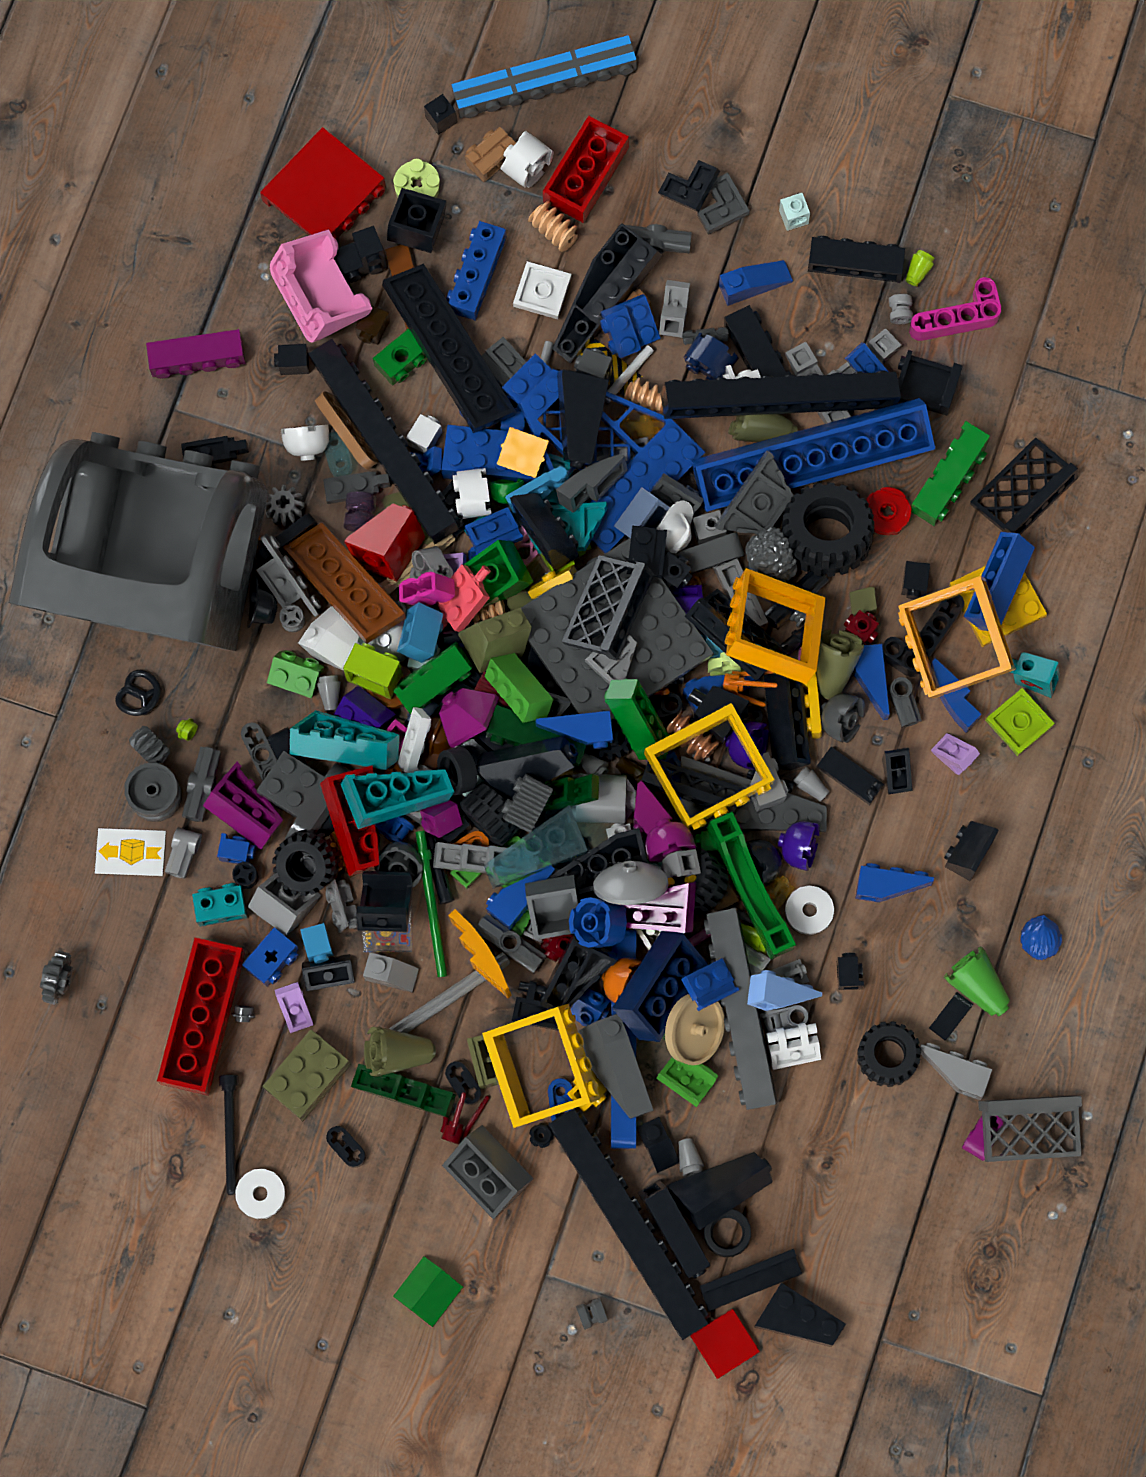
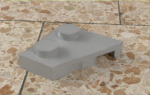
[585,635,637,685]

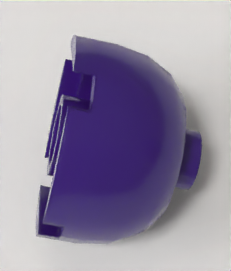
[725,721,769,770]
[778,821,820,871]

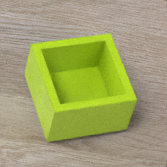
[343,643,403,700]

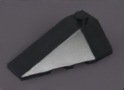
[550,828,650,895]

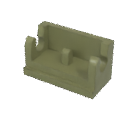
[467,1035,499,1090]

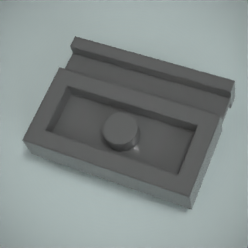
[481,337,526,387]

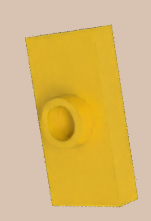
[528,565,577,599]

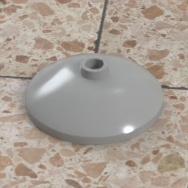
[593,861,668,905]

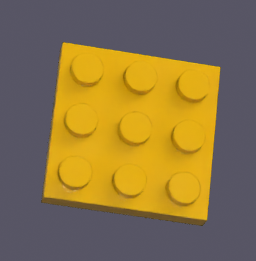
[949,566,1047,647]

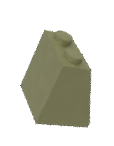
[458,608,532,673]

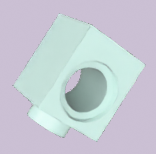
[779,193,810,231]

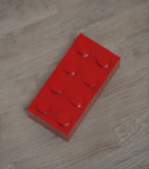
[542,115,629,223]

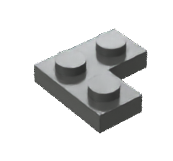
[697,173,750,234]

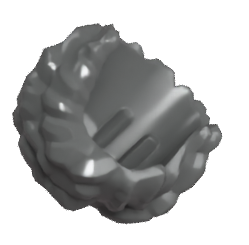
[745,527,798,583]

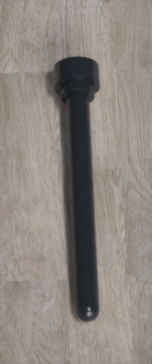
[219,1075,239,1195]

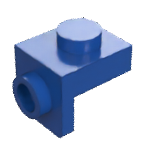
[409,446,443,477]

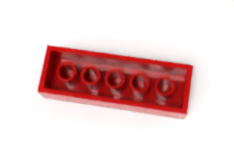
[157,937,246,1096]

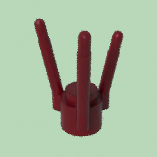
[440,1092,490,1145]

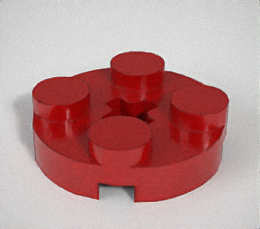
[866,487,911,535]

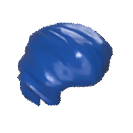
[1021,915,1062,960]

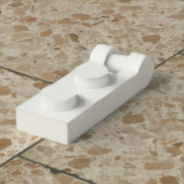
[397,707,431,773]

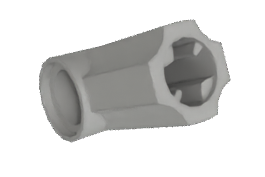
[165,827,202,879]

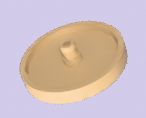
[665,994,725,1065]

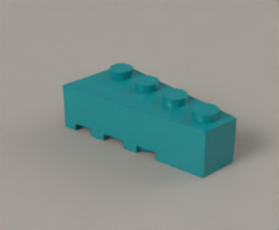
[341,770,454,829]

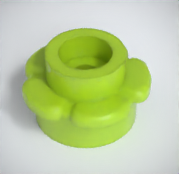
[176,718,198,741]

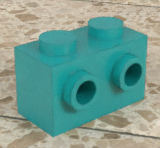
[192,883,248,927]

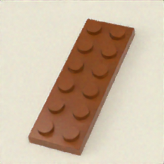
[283,523,406,644]

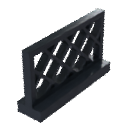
[970,437,1078,535]
[562,555,654,661]
[685,588,789,681]

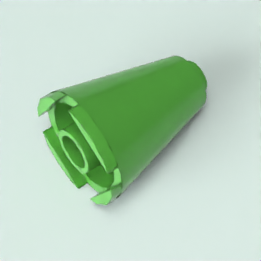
[943,947,1010,1016]

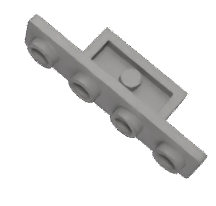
[257,534,322,617]

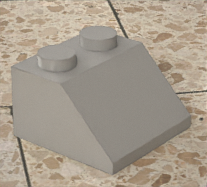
[248,873,322,936]

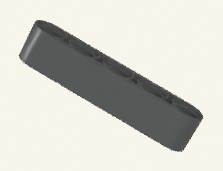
[671,532,745,575]

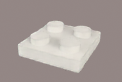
[513,261,572,319]

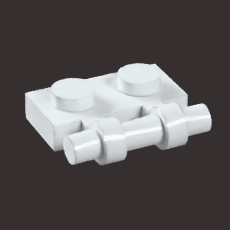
[767,1023,821,1070]

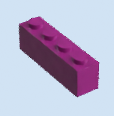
[146,329,245,379]

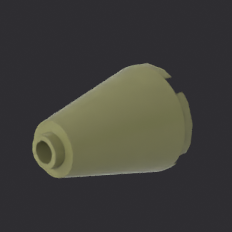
[817,630,864,699]
[364,1027,436,1076]

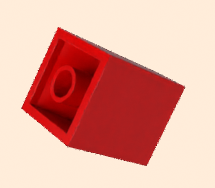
[344,504,426,582]

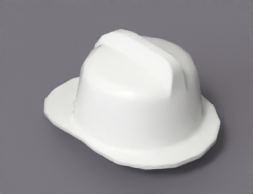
[656,500,693,554]

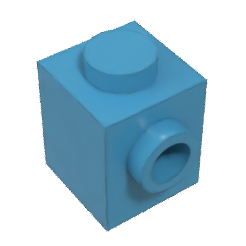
[300,923,333,964]

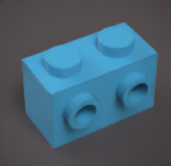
[397,602,443,663]

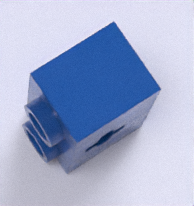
[242,927,299,987]

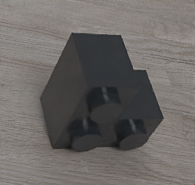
[334,225,387,283]

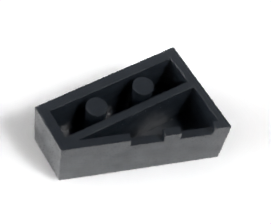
[540,934,618,1009]
[753,1283,846,1347]

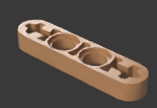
[315,391,378,470]

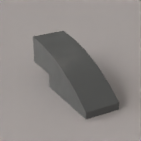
[556,454,628,513]

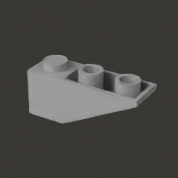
[919,1043,992,1101]

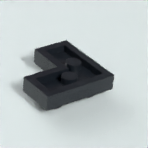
[658,160,720,212]

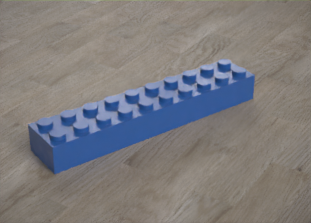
[691,398,935,512]

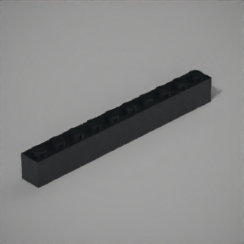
[308,339,459,545]
[660,370,901,419]
[548,1108,709,1340]

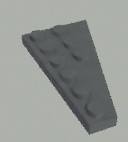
[680,756,827,832]

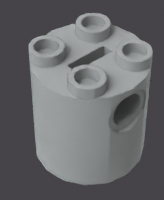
[571,774,636,824]

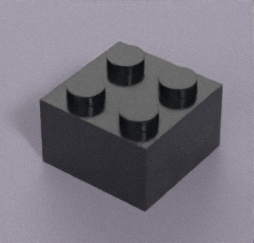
[387,188,446,253]

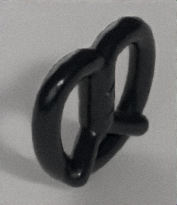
[115,670,162,716]

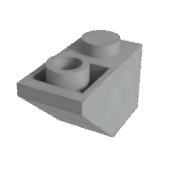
[749,752,788,812]

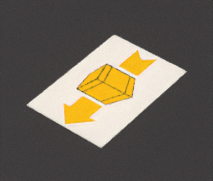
[95,828,166,876]

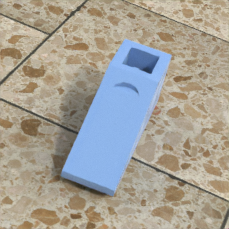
[747,970,822,1011]

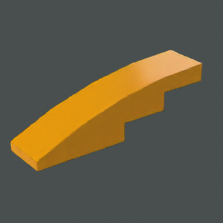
[448,909,512,999]

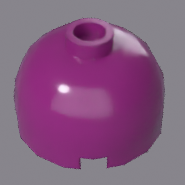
[645,819,696,863]

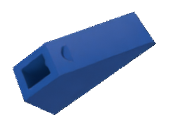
[855,863,934,903]

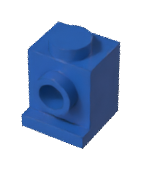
[217,833,256,864]

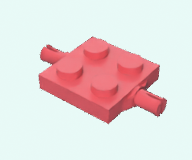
[436,564,491,632]

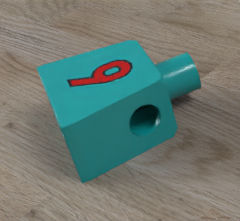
[1010,652,1060,698]

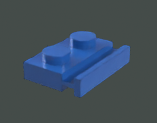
[465,507,523,554]
[681,958,739,1011]

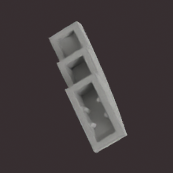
[713,559,768,626]
[433,842,537,877]

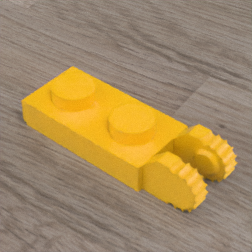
[803,672,822,739]

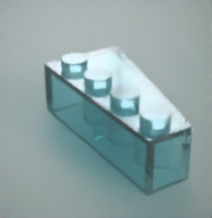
[484,805,588,889]

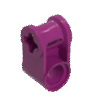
[962,1116,1003,1161]

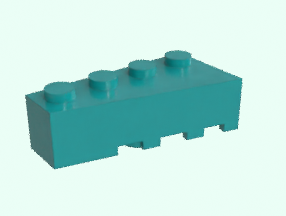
[290,710,400,770]

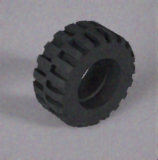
[782,482,874,577]

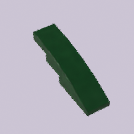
[542,774,599,811]
[351,1063,456,1118]

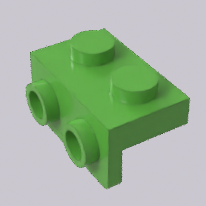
[267,650,324,698]
[656,1057,718,1107]

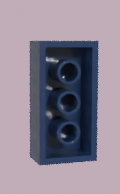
[612,931,708,1042]

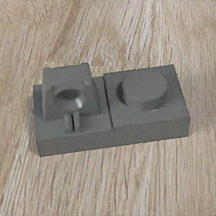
[650,473,703,514]

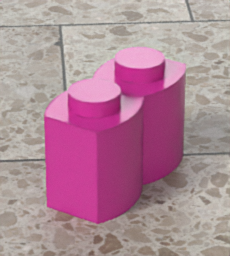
[399,572,455,607]

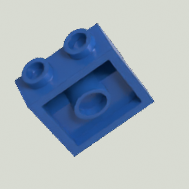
[600,294,661,359]

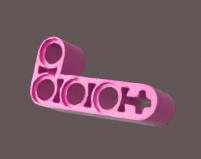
[909,277,1001,341]

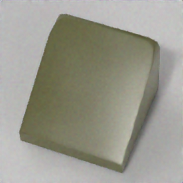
[849,587,877,615]

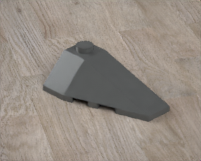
[578,1014,654,1119]

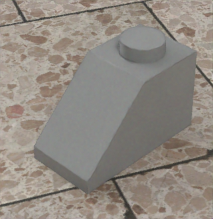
[363,952,419,993]

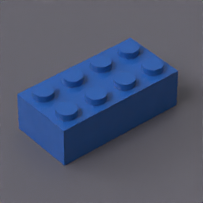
[441,425,542,485]

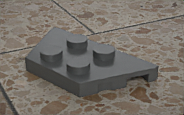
[714,451,793,535]

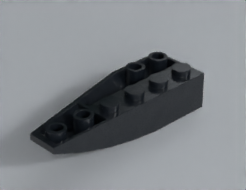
[552,223,663,363]

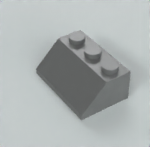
[442,1125,534,1219]

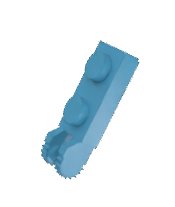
[505,466,570,513]

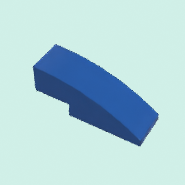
[930,658,982,733]

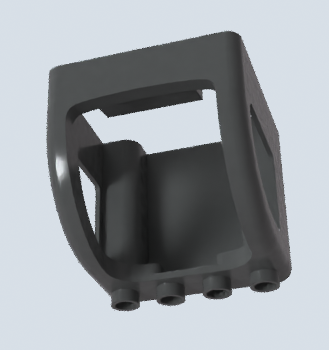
[8,432,268,651]

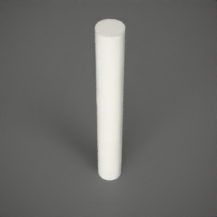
[605,345,654,403]

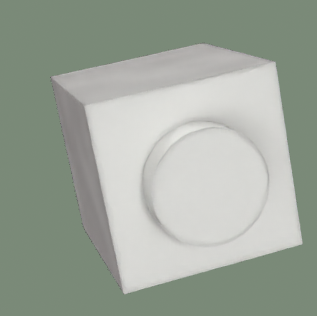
[406,414,442,454]

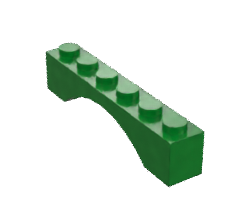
[707,812,796,960]

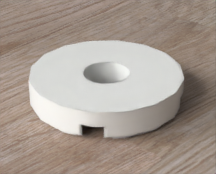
[785,885,834,935]
[235,1169,286,1219]

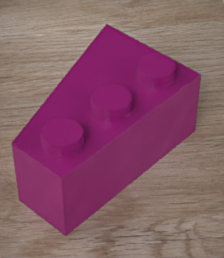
[203,761,283,849]

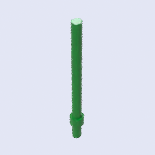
[416,831,447,977]

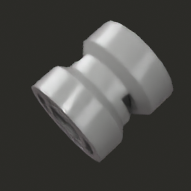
[889,294,913,324]

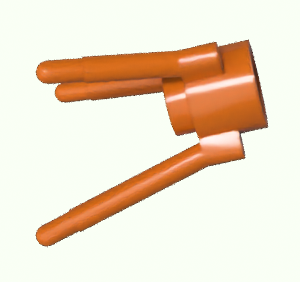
[723,671,778,707]

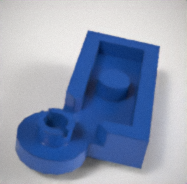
[844,343,889,373]

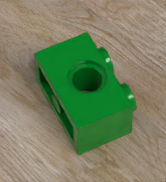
[373,329,427,386]

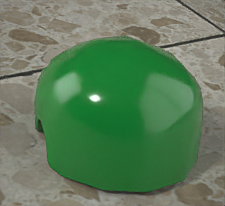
[488,479,524,504]

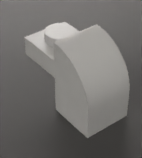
[659,280,690,338]

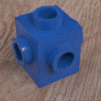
[571,988,611,1027]

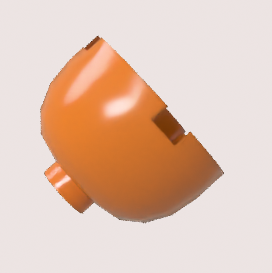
[602,957,642,1003]

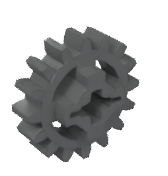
[40,950,73,1005]

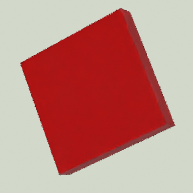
[690,1309,760,1379]

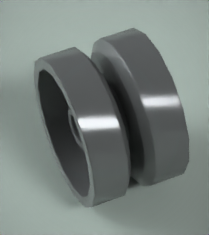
[124,763,182,822]

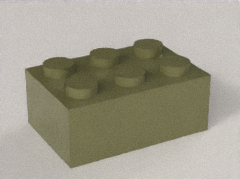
[262,1029,351,1121]

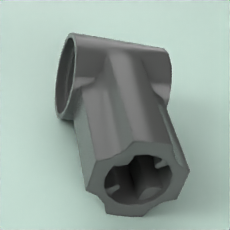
[888,677,922,728]

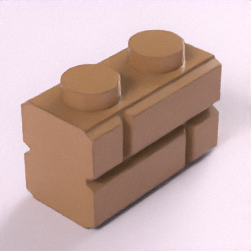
[465,127,516,182]

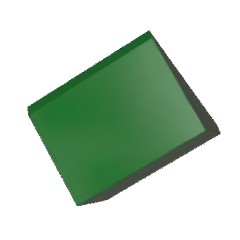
[393,1256,463,1327]

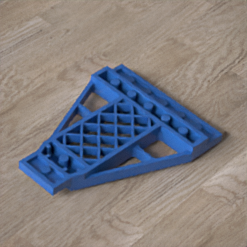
[502,353,705,554]

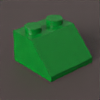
[464,540,533,607]

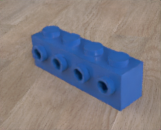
[446,221,507,321]
[964,532,1035,631]

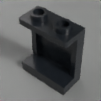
[897,350,963,416]
[356,871,413,932]

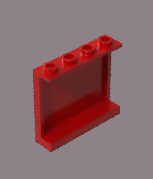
[260,127,386,241]

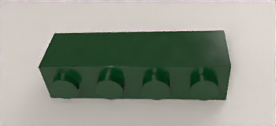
[486,705,586,769]

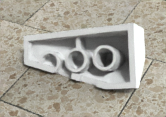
[298,583,382,671]

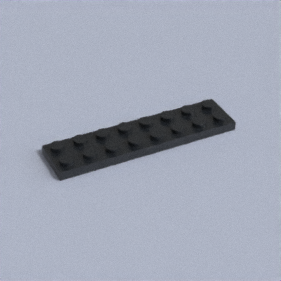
[382,263,516,433]

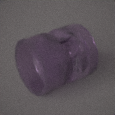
[343,492,377,532]

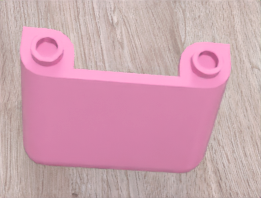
[270,230,372,342]

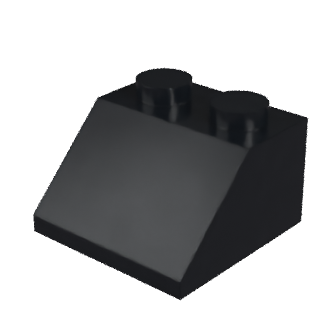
[944,821,999,881]

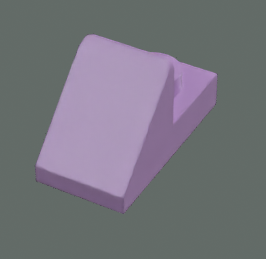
[931,733,980,775]
[275,982,314,1033]

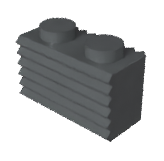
[501,774,553,833]

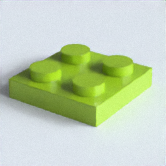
[985,688,1055,756]

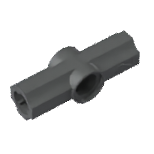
[625,224,692,254]
[182,747,221,822]
[475,914,546,974]

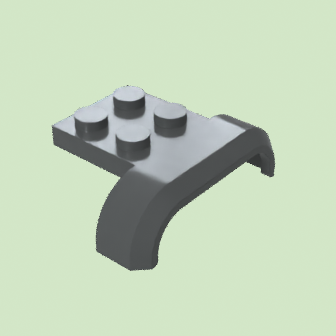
[257,751,351,839]

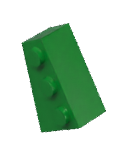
[393,642,473,714]

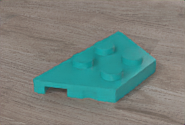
[526,502,608,554]

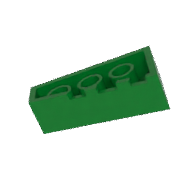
[911,421,990,526]

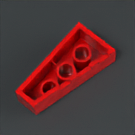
[320,765,379,876]

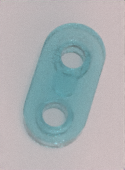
[324,432,353,477]

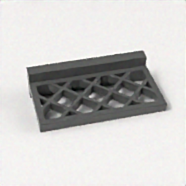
[978,1095,1082,1162]

